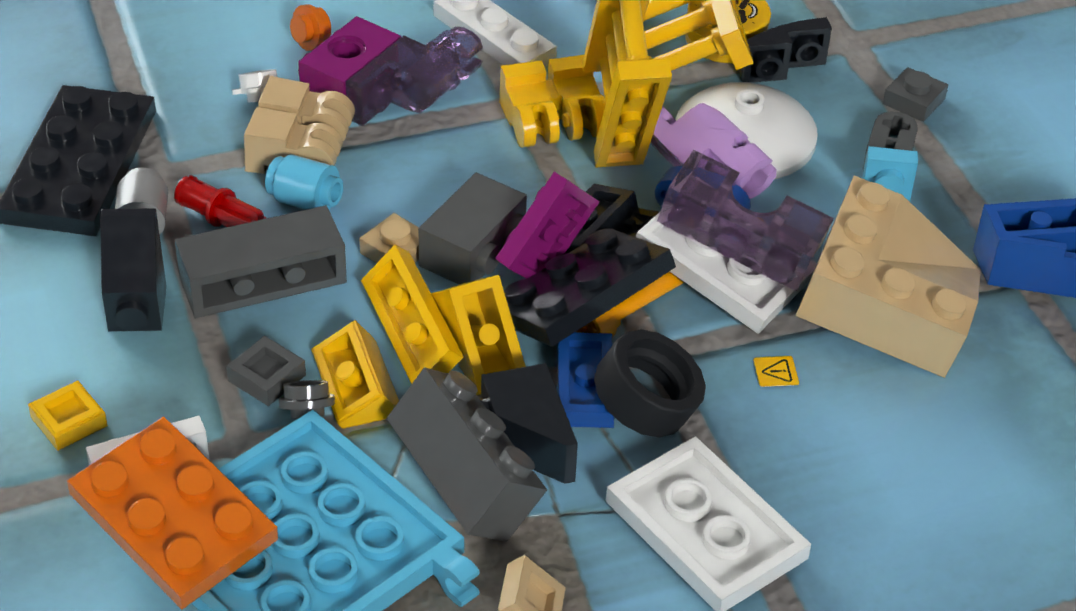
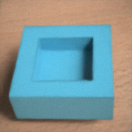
[862,146,918,201]

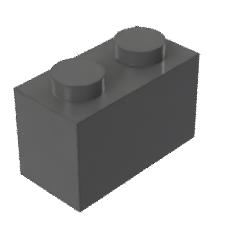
[418,172,527,285]

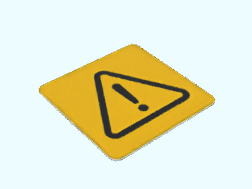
[753,356,799,387]

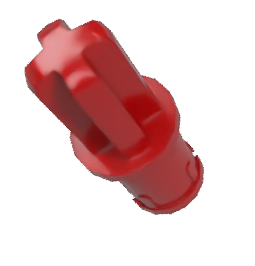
[174,175,267,227]

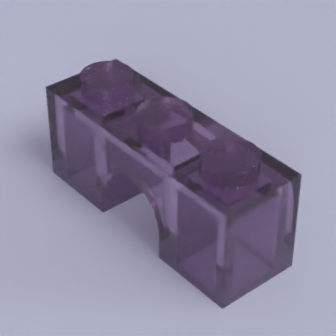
[657,150,834,291]

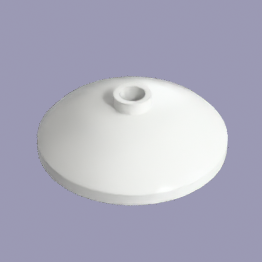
[676,82,818,180]

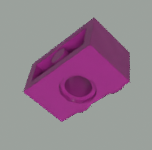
[298,16,402,111]

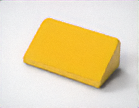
[311,320,399,429]

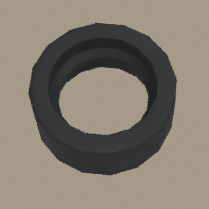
[594,329,706,438]

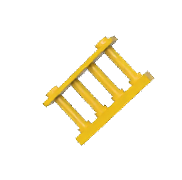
[582,0,672,168]
[644,0,754,71]

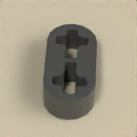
[863,111,918,171]

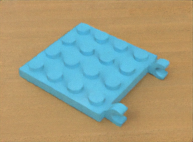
[192,410,479,611]

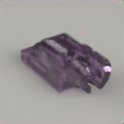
[346,27,483,126]

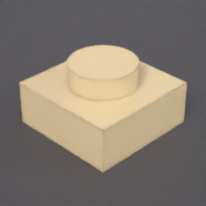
[359,213,419,263]
[498,555,566,611]

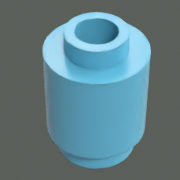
[265,154,343,210]

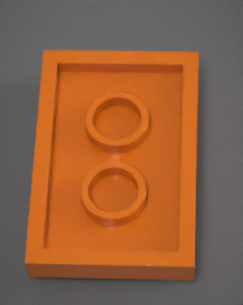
[67,416,278,610]

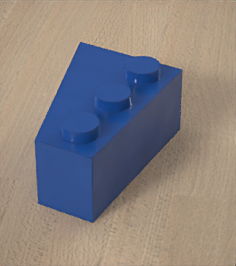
[973,198,1076,298]

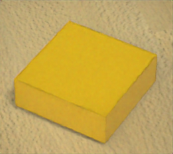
[28,380,108,451]

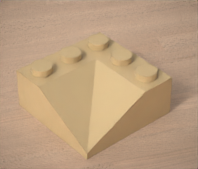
[795,175,981,378]

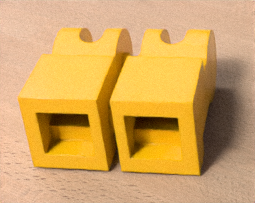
[499,55,606,148]

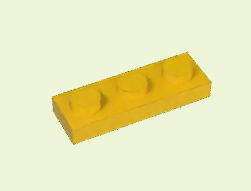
[361,245,464,384]

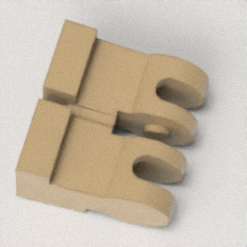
[244,76,355,174]

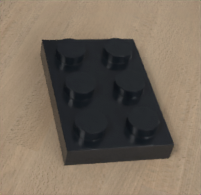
[504,228,676,347]

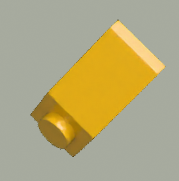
[431,275,526,395]

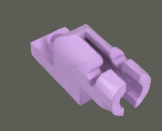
[650,103,777,199]

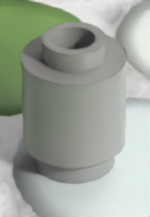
[115,168,168,234]

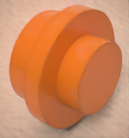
[290,4,331,51]

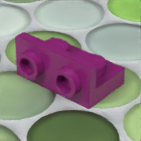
[495,171,599,279]

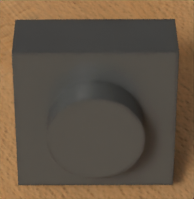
[883,67,949,122]
[226,335,306,406]

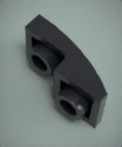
[740,17,832,83]

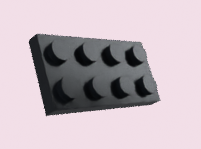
[0,85,156,236]

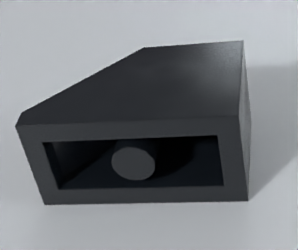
[100,208,167,332]
[479,363,578,484]

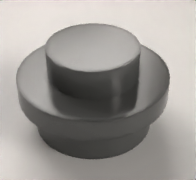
[279,380,335,419]

